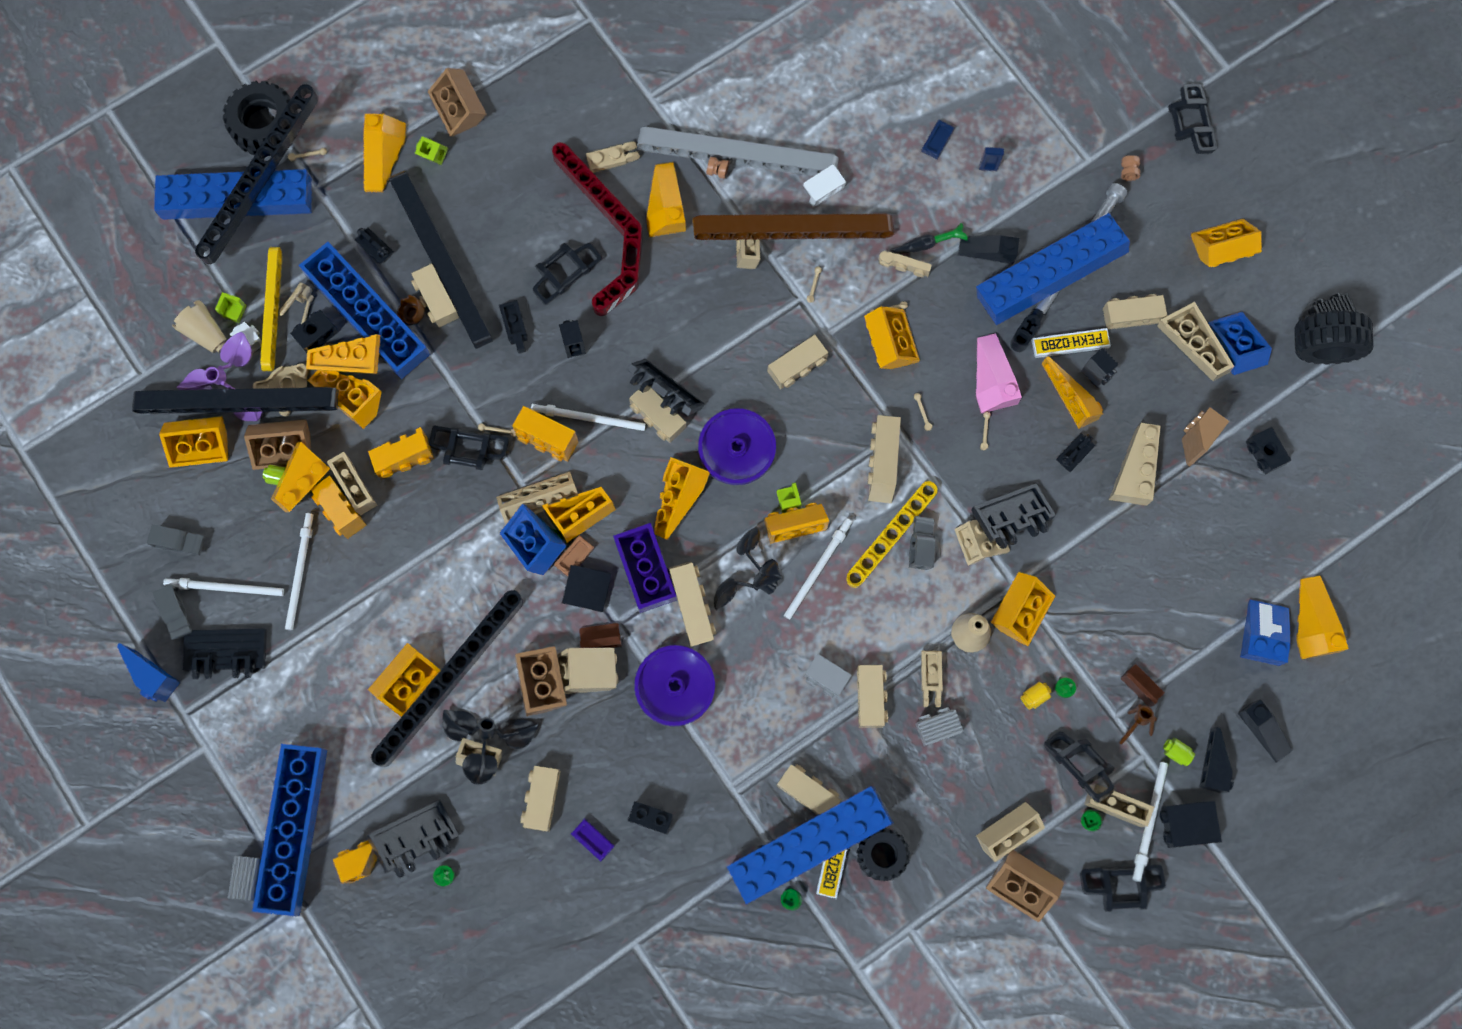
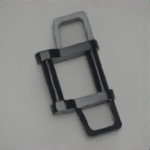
[1168,84,1217,154]
[532,243,602,305]
[429,425,509,470]
[1044,732,1115,803]
[1080,865,1166,912]

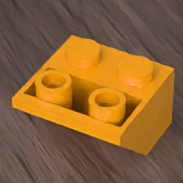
[333,841,377,883]

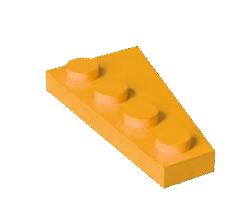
[306,334,380,374]

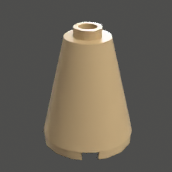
[172,300,227,353]
[951,613,991,653]

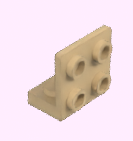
[954,520,1010,566]

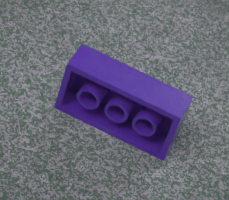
[613,523,677,613]

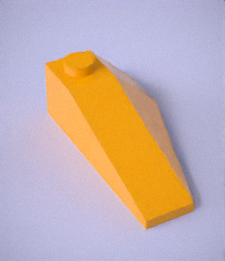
[364,114,406,192]
[646,162,686,237]
[1042,356,1103,429]
[307,370,382,429]
[654,457,710,540]
[1296,576,1349,660]

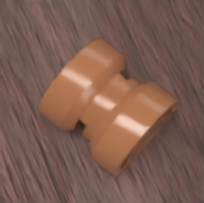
[1121,155,1140,181]
[706,156,729,179]

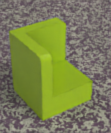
[215,292,247,323]
[776,482,801,513]

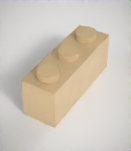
[411,264,459,327]
[1103,294,1167,330]
[767,335,828,390]
[629,388,687,443]
[327,452,377,516]
[857,665,888,728]
[777,764,841,816]
[521,766,560,832]
[1084,784,1154,827]
[976,802,1045,862]

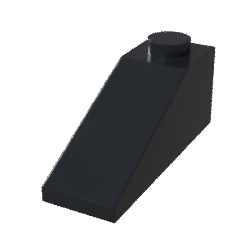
[958,235,1020,264]
[1238,699,1293,763]
[1199,727,1234,794]

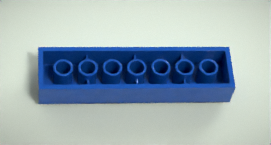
[154,169,312,220]
[976,213,1130,325]
[299,242,430,379]
[252,744,328,916]
[727,786,893,904]

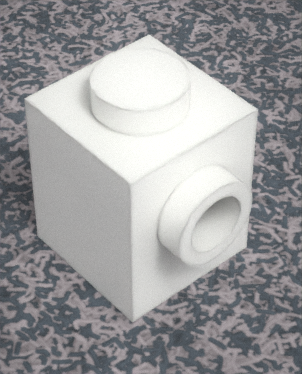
[230,322,262,354]

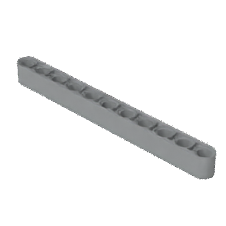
[637,127,839,176]

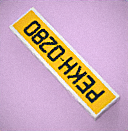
[1031,328,1111,358]
[816,849,847,899]

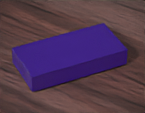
[571,819,615,862]

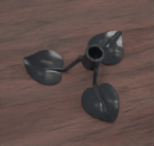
[714,526,782,611]
[442,710,538,785]

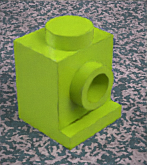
[415,136,448,165]

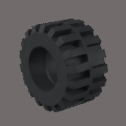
[856,828,910,881]

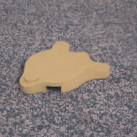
[253,364,308,417]

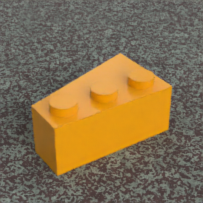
[368,427,434,478]
[271,442,330,512]
[311,475,367,539]
[542,487,616,543]

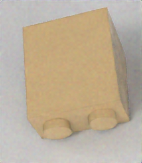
[557,648,618,694]

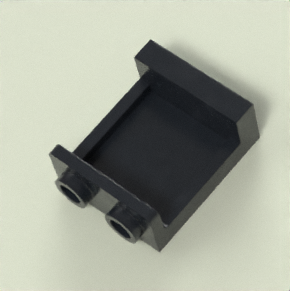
[1160,801,1222,848]

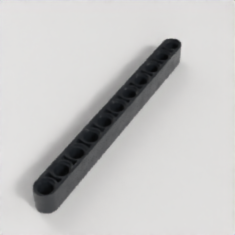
[195,84,318,265]
[388,170,493,349]
[132,387,339,414]
[371,590,523,767]

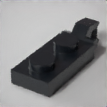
[499,300,528,354]

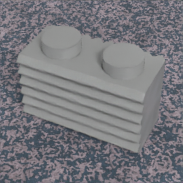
[915,707,964,747]
[228,856,261,901]

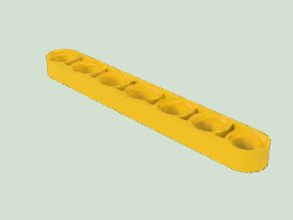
[261,247,282,371]
[846,481,937,588]

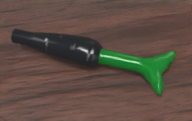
[890,223,968,254]

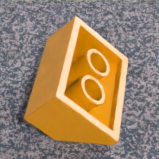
[1191,219,1262,267]
[864,306,920,369]
[159,416,228,468]
[764,503,829,544]
[991,572,1055,646]
[368,643,440,717]

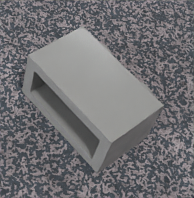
[804,654,851,698]

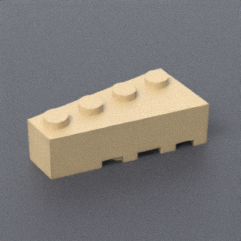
[1157,302,1234,381]
[867,415,901,503]
[1109,423,1160,506]
[668,562,716,646]

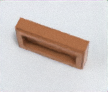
[554,535,595,577]

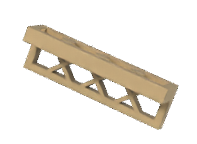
[496,472,578,524]

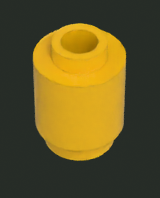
[1020,682,1051,710]

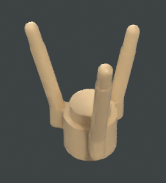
[279,283,314,324]

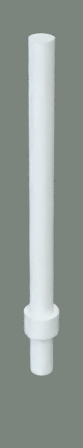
[531,404,646,431]
[285,513,314,630]
[783,518,852,620]
[163,578,284,596]
[1133,762,1168,882]

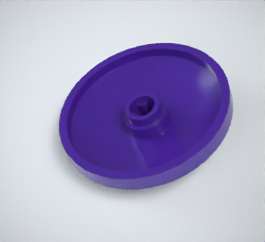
[698,408,776,485]
[634,645,715,727]

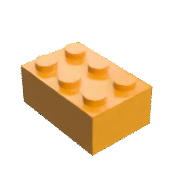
[512,406,579,462]

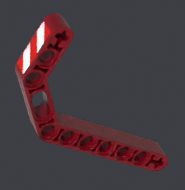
[552,142,642,316]

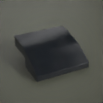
[562,565,612,612]

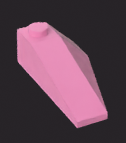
[976,333,1022,414]

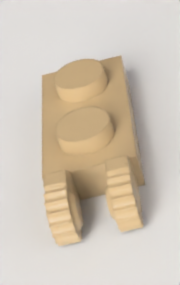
[586,141,640,173]
[879,251,932,277]
[921,651,943,707]

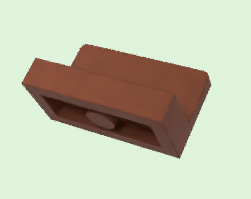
[579,623,622,648]
[1120,664,1165,707]

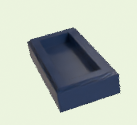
[921,119,955,160]
[979,147,1004,171]

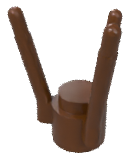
[1119,704,1157,744]

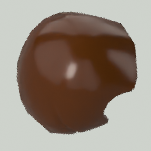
[397,295,425,325]

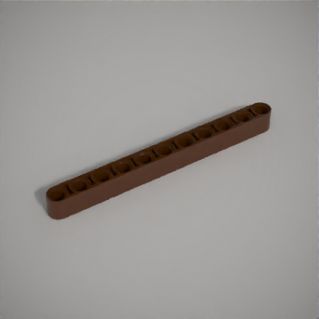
[693,214,894,240]

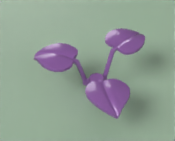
[177,332,263,422]

